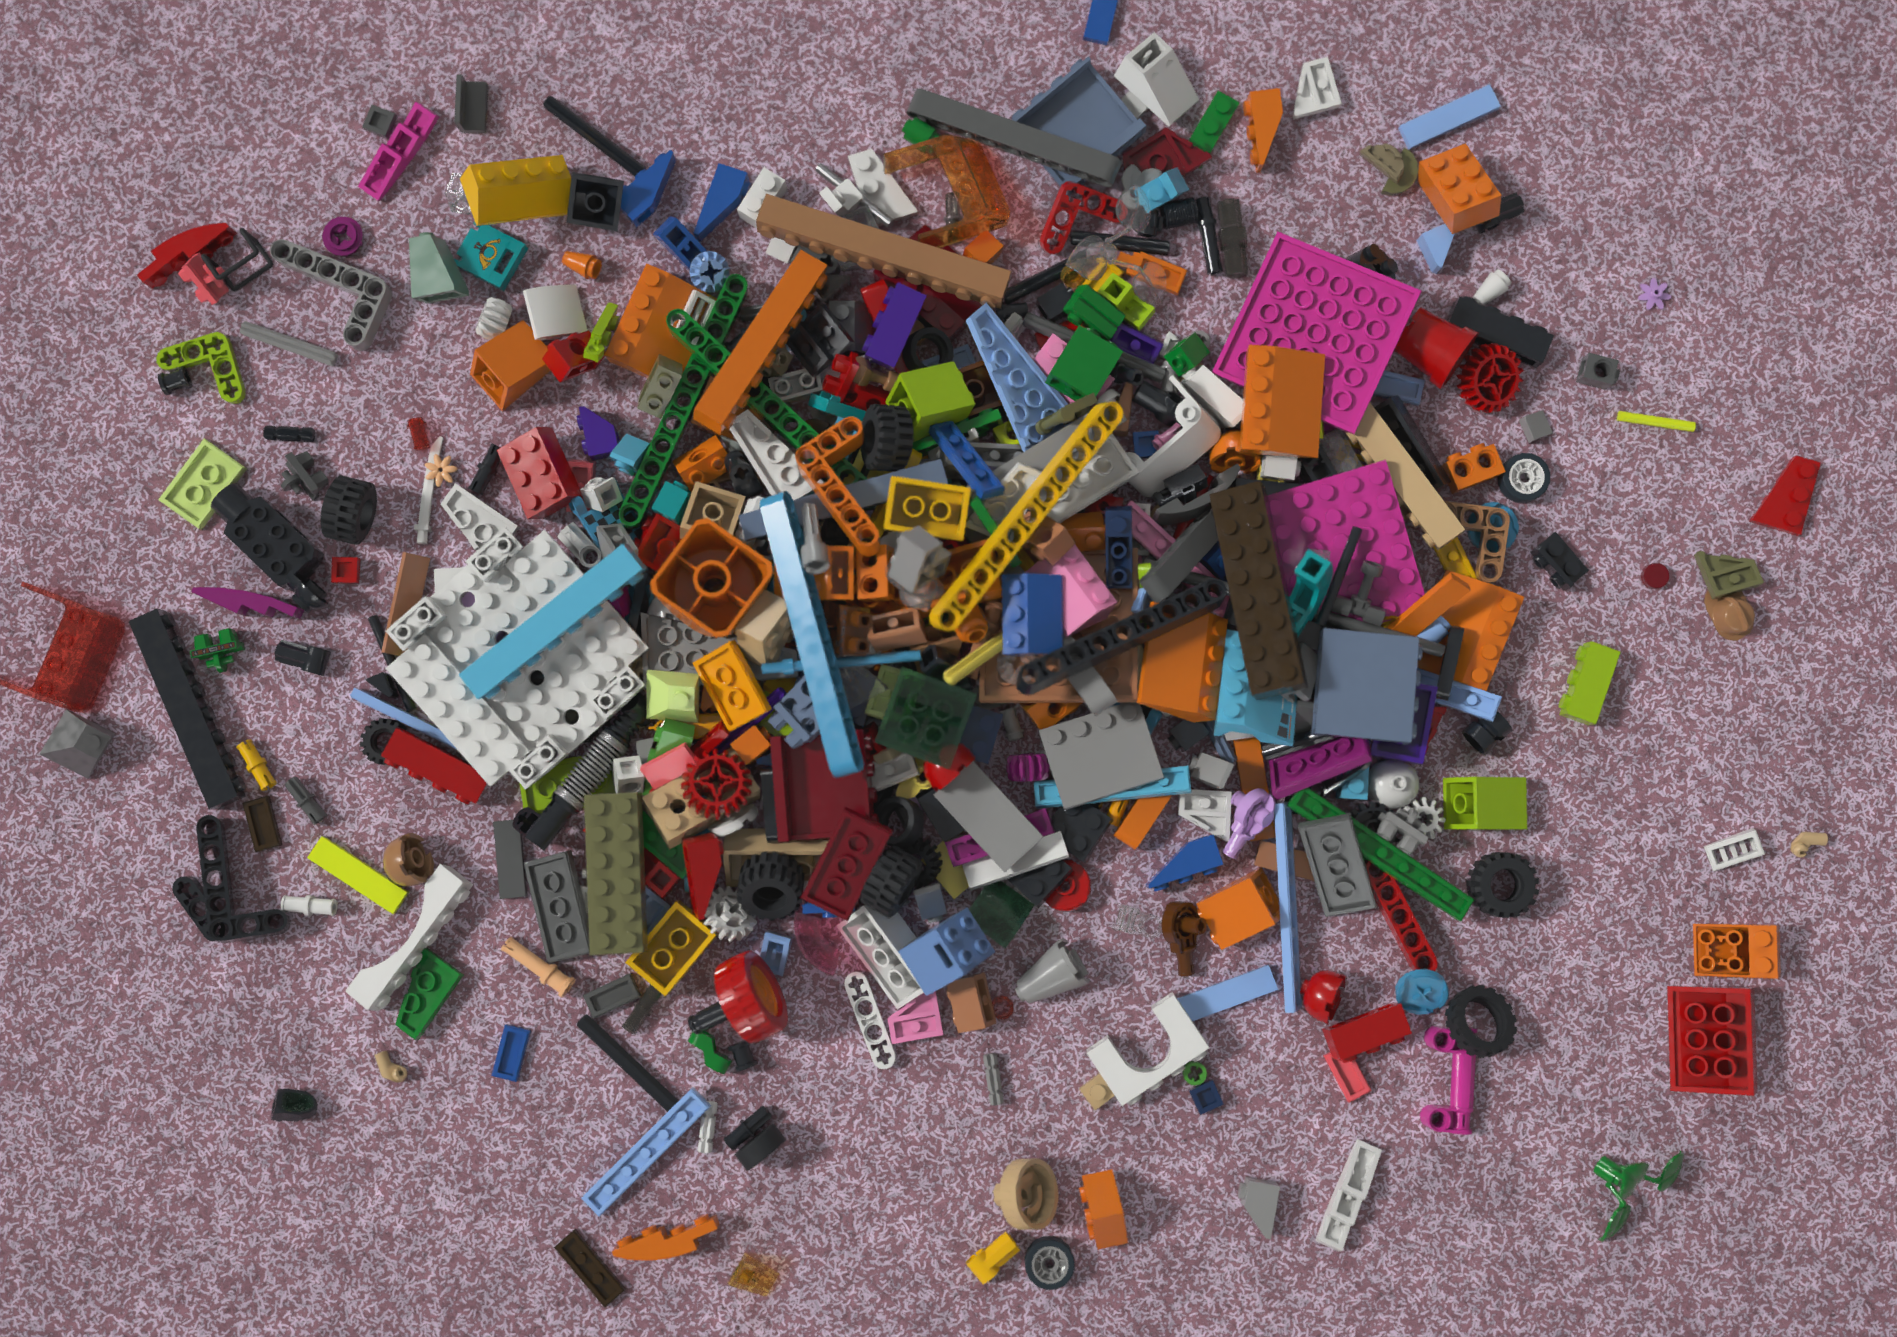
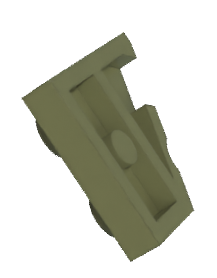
[1694,551,1764,600]

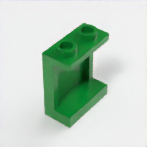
[1045,325,1123,408]

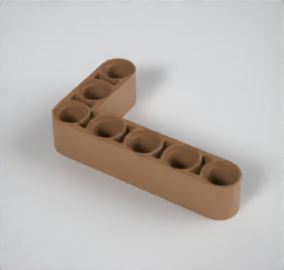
[1400,501,1510,584]

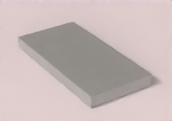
[934,761,1043,873]

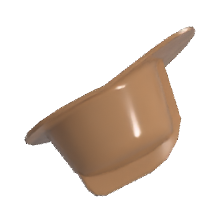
[1704,590,1755,641]

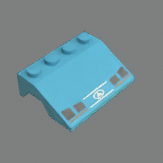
[1214,630,1297,746]

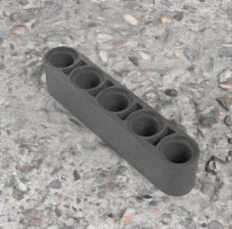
[1139,510,1219,603]

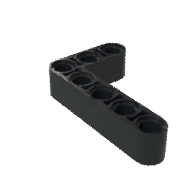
[196,815,291,943]

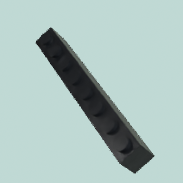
[128,608,246,809]

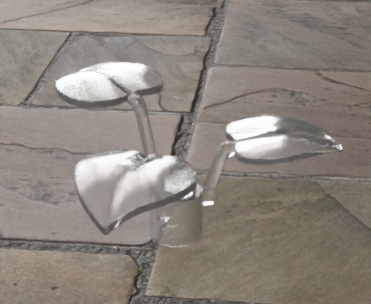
[1065,184,1166,306]

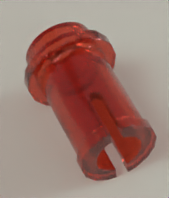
[406,417,430,451]

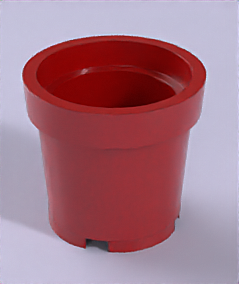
[1394,307,1479,390]

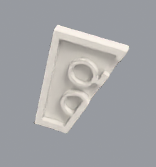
[848,149,918,228]
[965,462,1042,542]
[441,483,520,551]

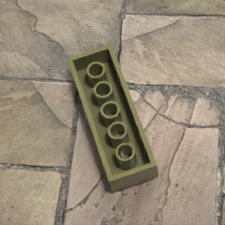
[584,792,648,955]

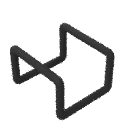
[201,228,273,291]

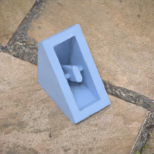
[1417,224,1455,274]
[760,930,793,976]

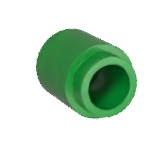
[902,117,941,153]

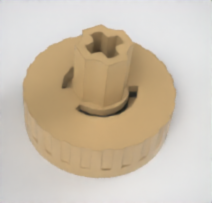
[993,1158,1058,1230]

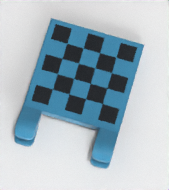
[569,479,644,550]

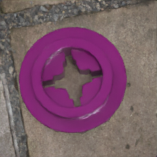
[322,216,364,257]

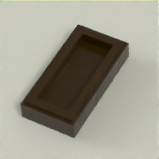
[242,796,283,853]

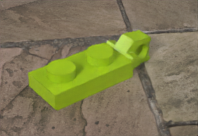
[583,302,620,363]

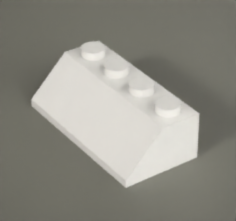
[836,905,924,1010]

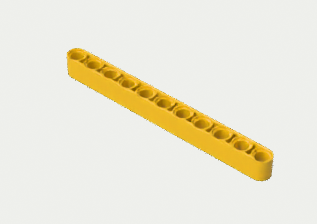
[929,401,1123,631]

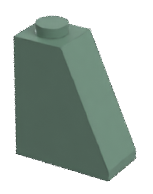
[409,232,469,303]

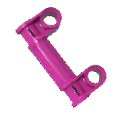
[1420,1026,1478,1135]

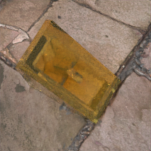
[727,1252,779,1296]

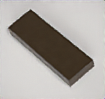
[554,1228,626,1308]

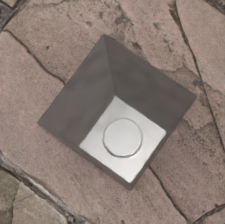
[40,709,115,779]

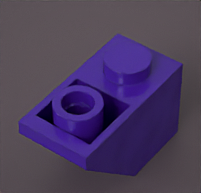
[576,406,620,461]

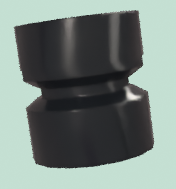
[1462,711,1512,756]

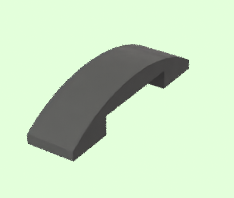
[1152,464,1241,526]

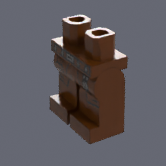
[820,600,873,656]

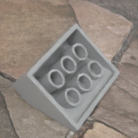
[1039,702,1164,810]

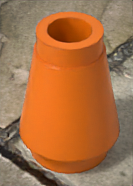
[562,251,602,279]

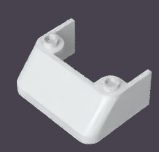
[1126,375,1221,497]

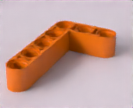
[795,417,881,556]

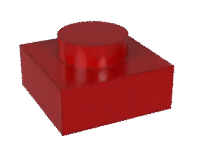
[331,557,361,584]

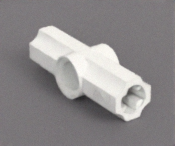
[557,522,602,570]

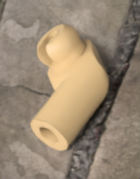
[1790,832,1828,858]
[374,1050,408,1083]

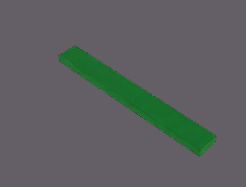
[1287,787,1474,922]

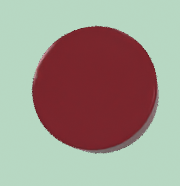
[1641,563,1669,589]

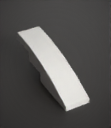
[1315,1139,1382,1252]

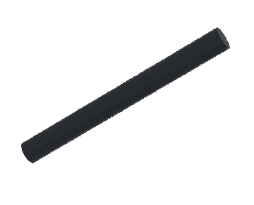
[1315,526,1362,627]
[368,615,417,712]

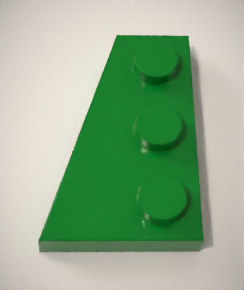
[395,948,464,1040]

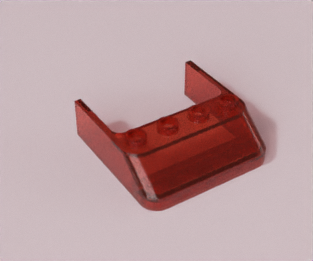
[0,581,126,713]

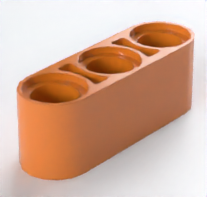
[1113,795,1172,850]

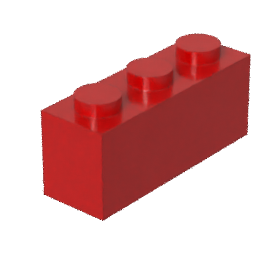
[1322,1002,1412,1063]

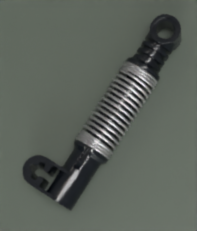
[512,692,654,851]

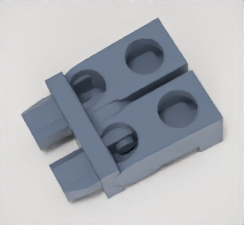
[768,676,851,749]

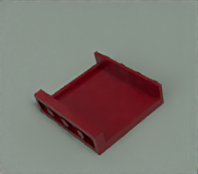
[770,729,879,842]

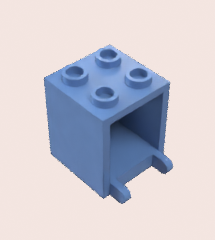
[898,908,995,996]

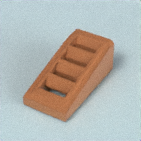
[1112,383,1133,437]

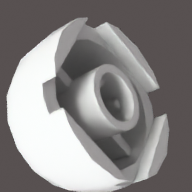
[1368,759,1419,809]

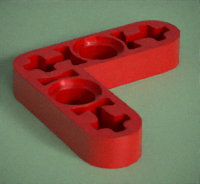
[1040,181,1128,254]

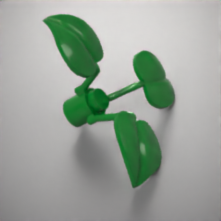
[1593,1151,1684,1242]

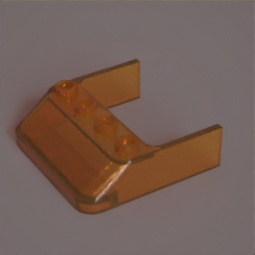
[883,135,1010,248]

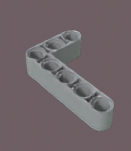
[270,239,393,351]

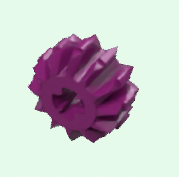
[1006,753,1050,782]

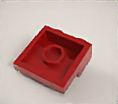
[633,513,682,572]

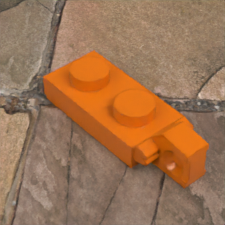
[1115,251,1188,296]

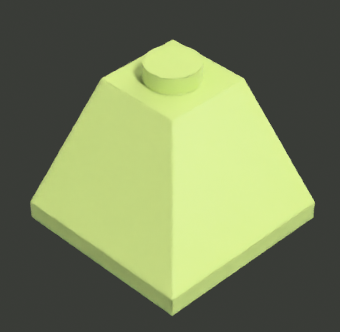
[646,670,700,723]

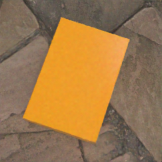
[693,639,772,732]

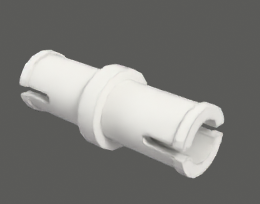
[281,895,338,916]

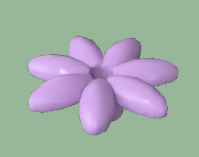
[1638,278,1671,310]

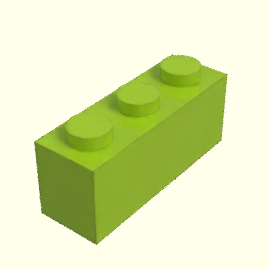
[1559,641,1621,726]

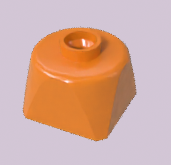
[651,518,773,637]

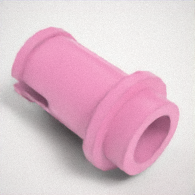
[1152,423,1181,450]

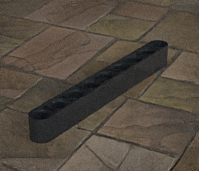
[1015,579,1227,695]

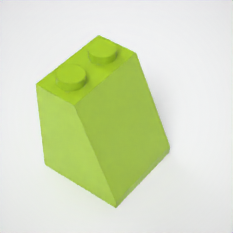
[885,361,975,442]
[1443,777,1528,829]

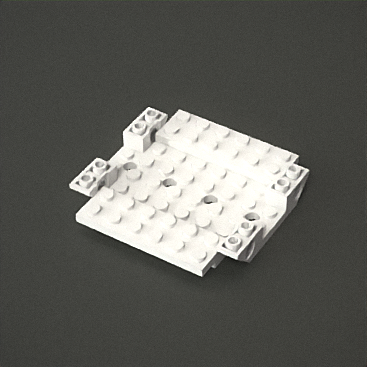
[386,527,649,789]

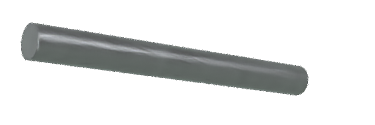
[815,163,895,228]

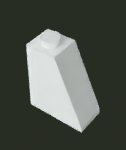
[1181,365,1243,428]

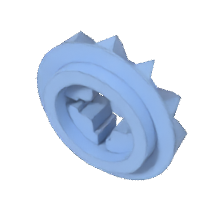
[690,251,730,292]

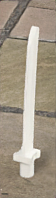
[414,436,443,544]

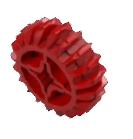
[1456,343,1525,413]
[681,749,753,820]

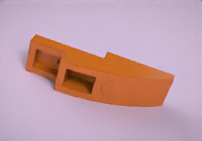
[611,1214,720,1261]

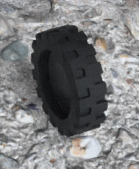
[1445,985,1517,1058]

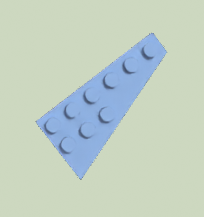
[966,302,1079,452]

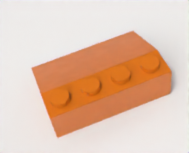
[605,263,717,378]
[1239,345,1325,459]
[1417,570,1524,691]
[1137,601,1228,723]

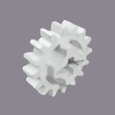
[704,886,757,942]

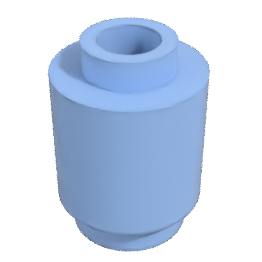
[1416,616,1451,643]

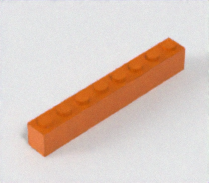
[693,250,828,435]

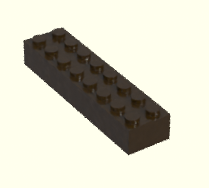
[1209,481,1309,700]

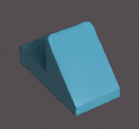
[1135,167,1189,213]

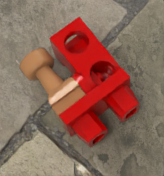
[822,351,899,411]

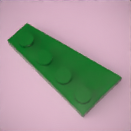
[913,408,1004,457]

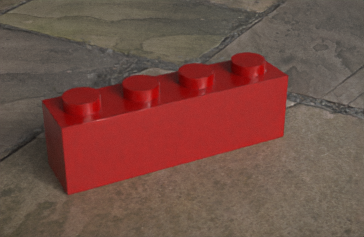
[381,726,487,805]

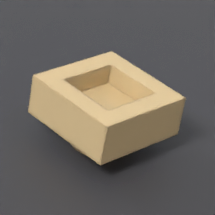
[1079,1073,1115,1110]

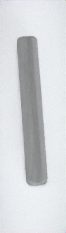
[240,321,338,366]

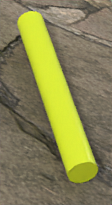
[1617,411,1696,432]

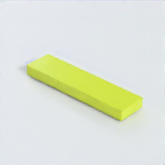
[307,836,409,914]

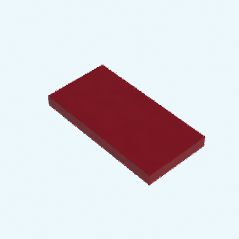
[801,806,893,921]

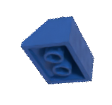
[1002,573,1064,657]

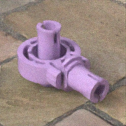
[1222,788,1276,859]

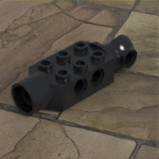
[211,483,330,613]

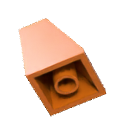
[470,320,551,411]
[1197,867,1280,950]

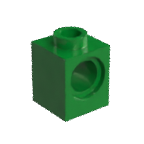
[1164,332,1210,377]

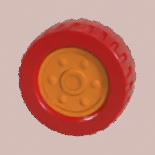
[688,951,788,1043]

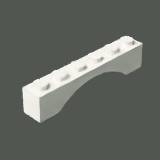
[345,864,473,1011]

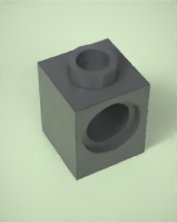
[1576,353,1620,390]

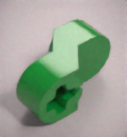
[688,1031,732,1074]

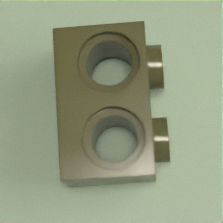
[637,354,683,419]

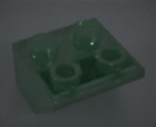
[968,881,1034,949]

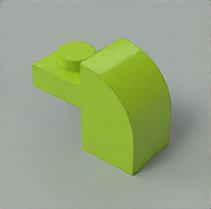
[1097,273,1156,331]

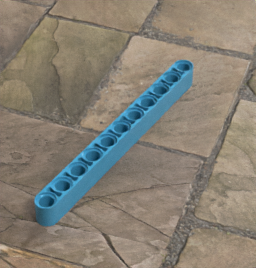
[760,491,864,778]

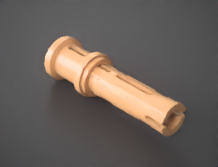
[501,936,576,998]

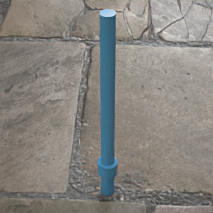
[761,650,921,675]

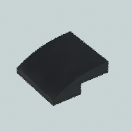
[786,304,855,377]

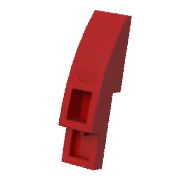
[137,223,238,289]

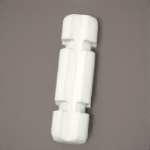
[698,1101,718,1154]

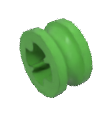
[1182,1061,1207,1086]

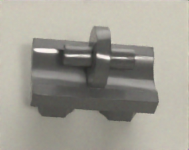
[281,451,328,501]

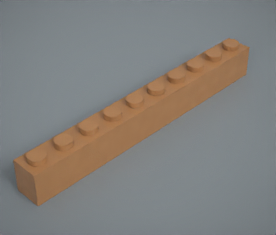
[756,194,1011,309]

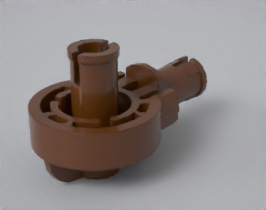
[1161,901,1207,976]

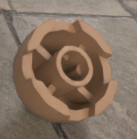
[383,833,434,886]

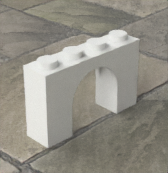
[1086,992,1209,1106]

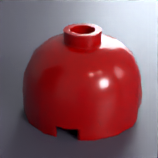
[923,741,976,792]
[1300,970,1347,1024]

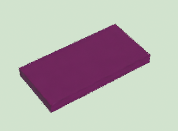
[1269,736,1372,800]

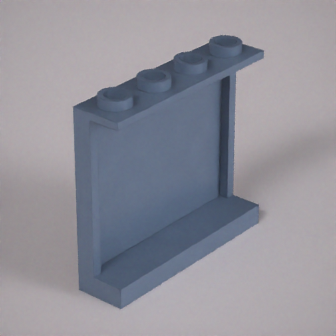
[1011,56,1146,196]
[1311,628,1423,745]

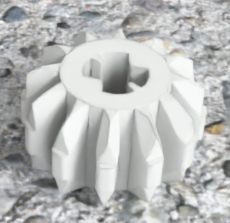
[476,297,512,340]
[1400,797,1445,839]

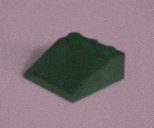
[874,667,977,770]

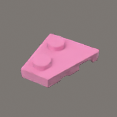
[888,991,943,1045]

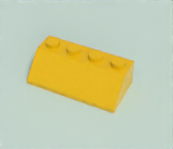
[460,155,571,226]

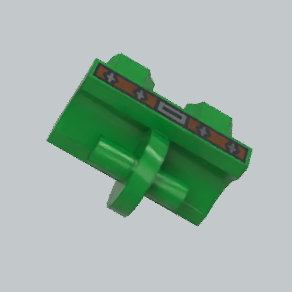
[190,628,245,673]

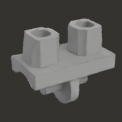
[1376,808,1429,854]

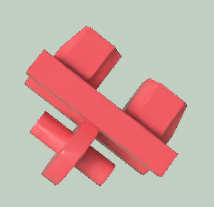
[178,253,229,305]

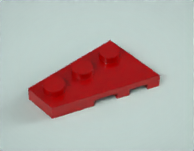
[1748,455,1821,536]

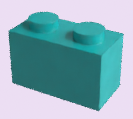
[652,481,691,525]

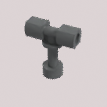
[1331,560,1386,626]

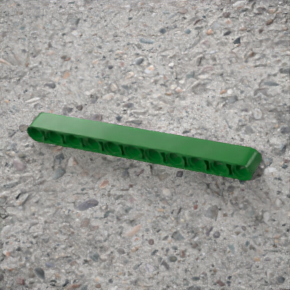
[619,274,748,530]
[666,309,876,511]

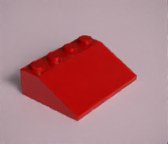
[1667,986,1758,1096]

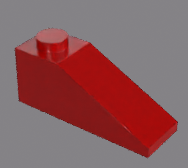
[681,832,724,920]

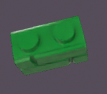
[1063,284,1125,340]

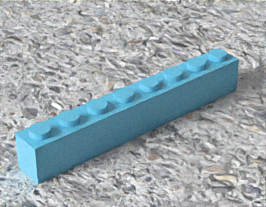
[458,544,648,700]

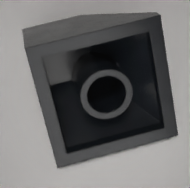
[566,172,624,231]

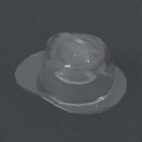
[885,562,944,611]

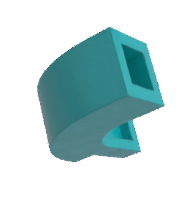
[1290,549,1333,636]

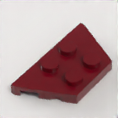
[1122,127,1212,211]

